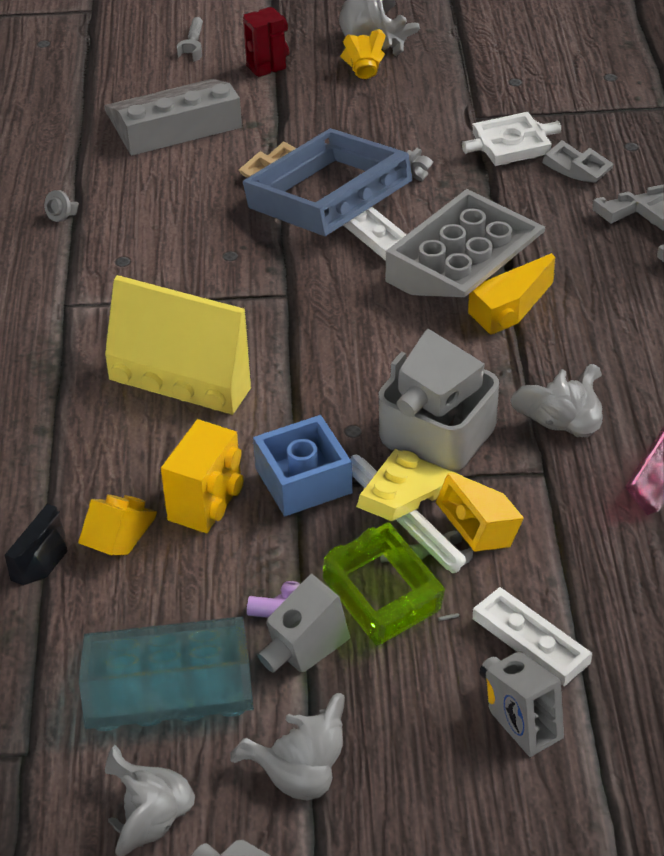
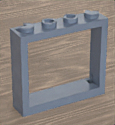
[243,128,412,236]

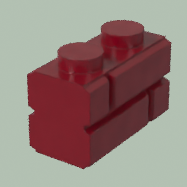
[243,7,289,77]

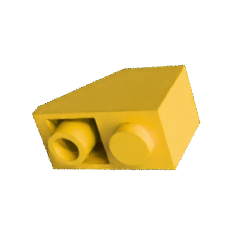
[78,494,157,555]

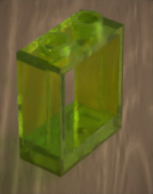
[322,522,445,647]

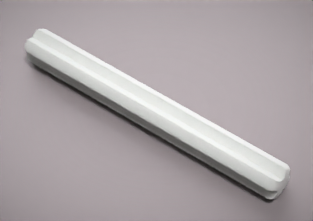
[350,454,466,573]

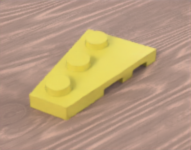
[356,449,462,521]

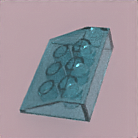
[79,616,254,731]

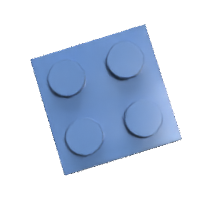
[253,415,353,517]

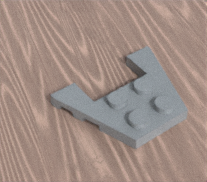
[593,184,664,262]

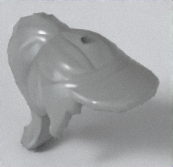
[510,364,603,437]
[230,693,345,801]
[105,745,195,856]

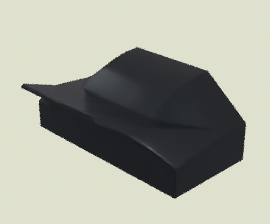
[5,503,68,586]

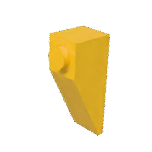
[468,253,555,335]

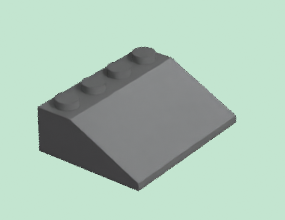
[104,79,242,156]
[385,189,545,297]

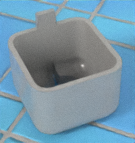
[379,351,499,472]

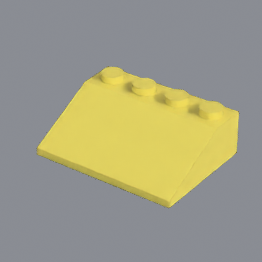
[105,275,251,415]

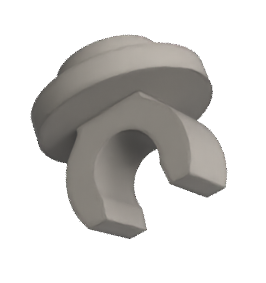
[407,148,433,182]
[44,190,79,222]

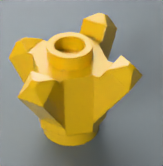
[340,29,386,79]

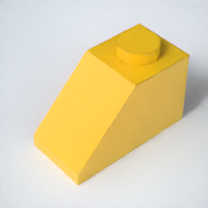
[435,473,524,552]

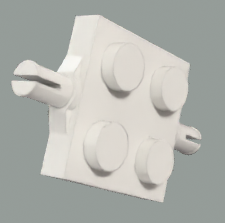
[462,112,561,166]

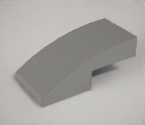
[542,140,614,183]

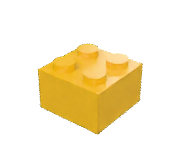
[161,419,244,533]

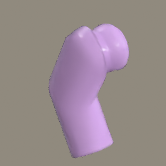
[247,581,300,618]

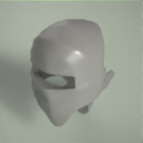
[339,0,420,56]

